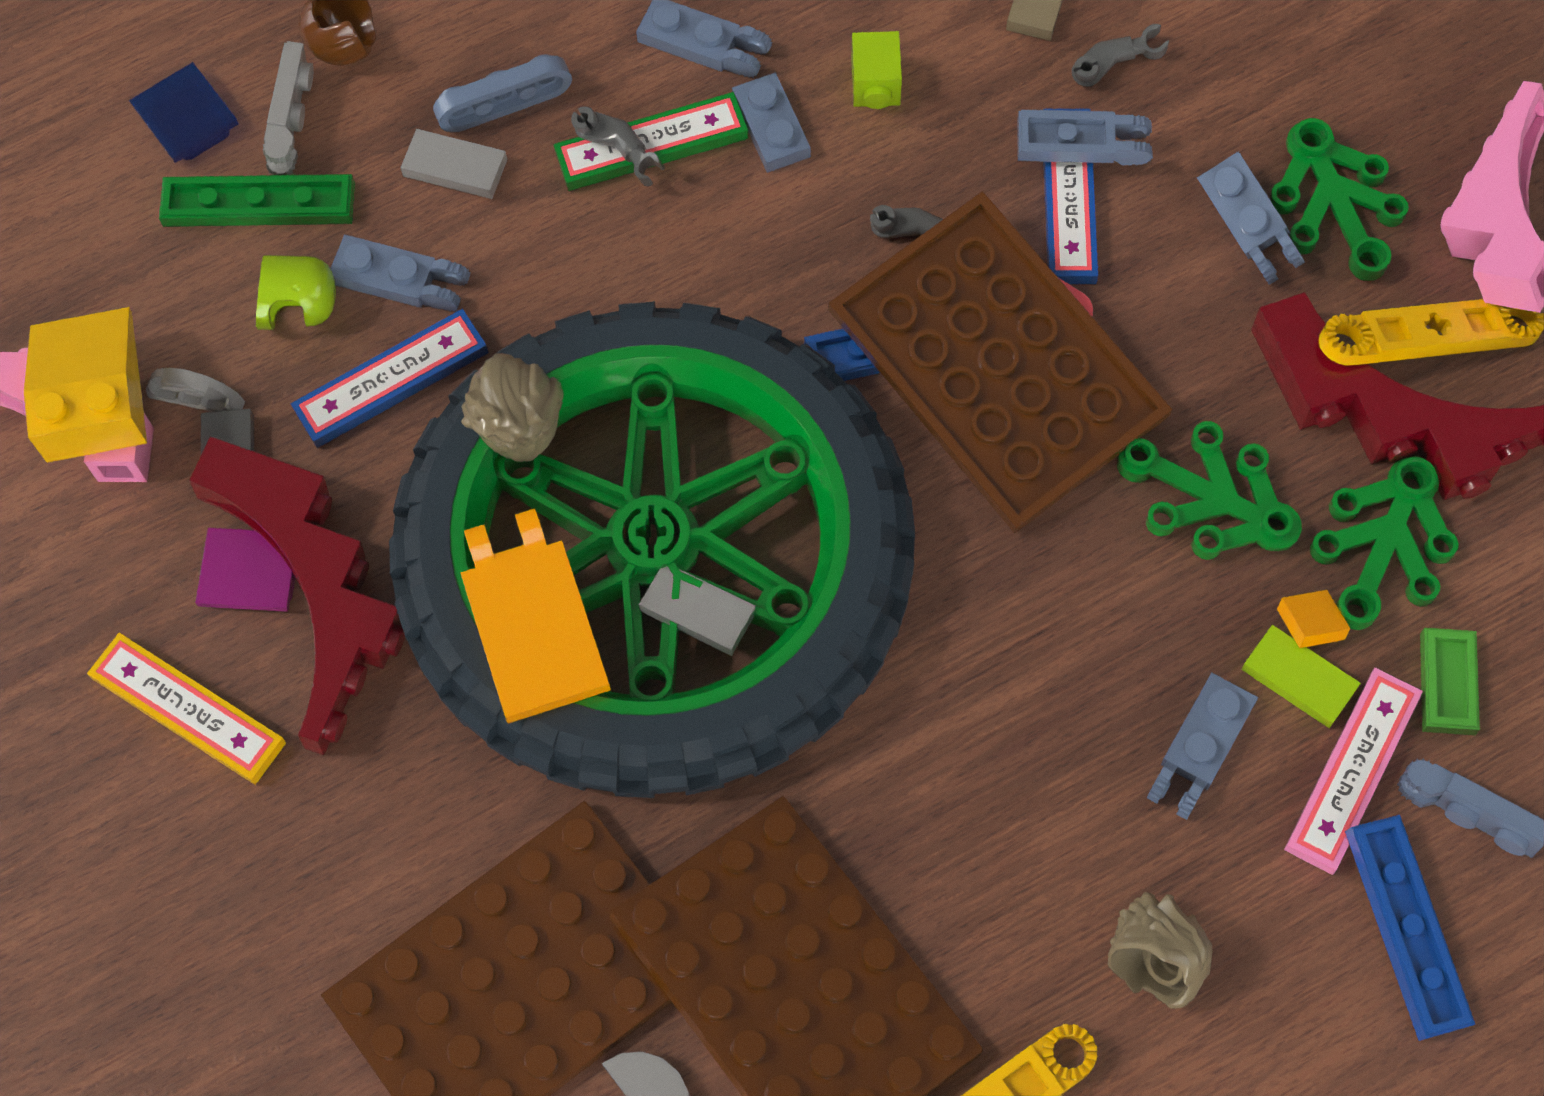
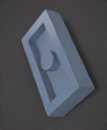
[732,72,811,173]

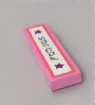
[1284,668,1423,875]

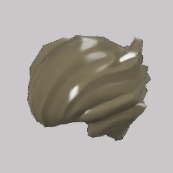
[461,353,564,462]
[1108,892,1213,1009]

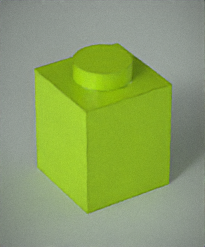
[851,31,902,109]

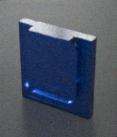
[129,62,239,163]

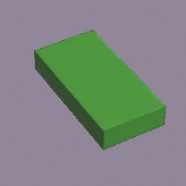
[1420,628,1480,735]

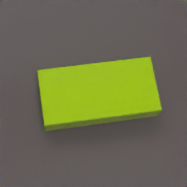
[1241,625,1361,729]

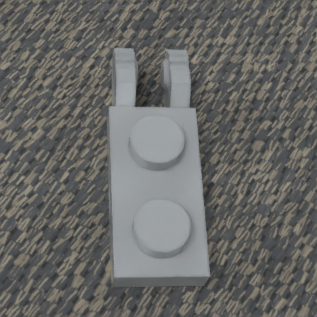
[263,41,314,175]

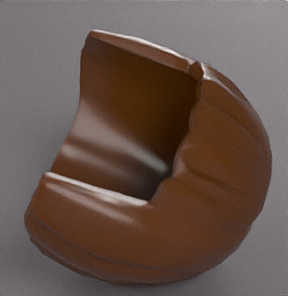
[298,0,376,66]

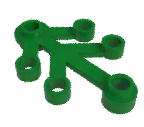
[1269,118,1409,281]
[1117,421,1302,560]
[1310,457,1459,630]

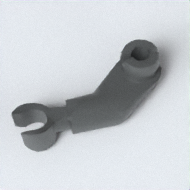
[1072,24,1169,87]
[571,107,665,187]
[870,205,943,239]

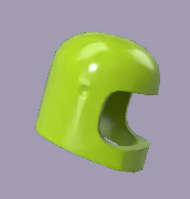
[256,255,336,330]

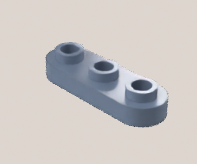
[433,54,572,132]

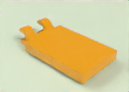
[460,508,611,724]

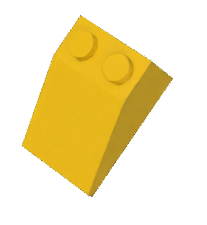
[24,307,147,463]

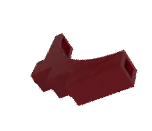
[1251,292,1544,501]
[189,436,405,756]

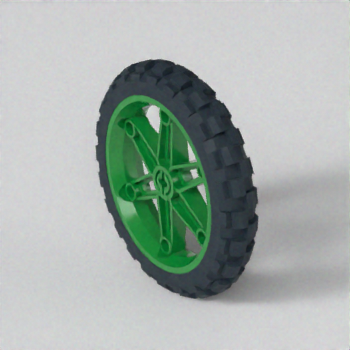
[389,301,915,798]

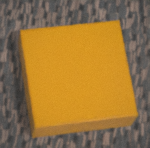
[1277,590,1350,648]

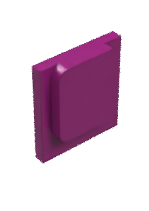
[195,528,295,612]

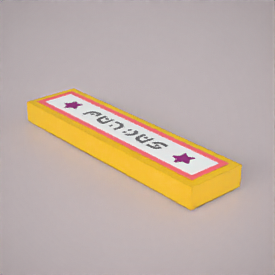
[87,633,286,785]

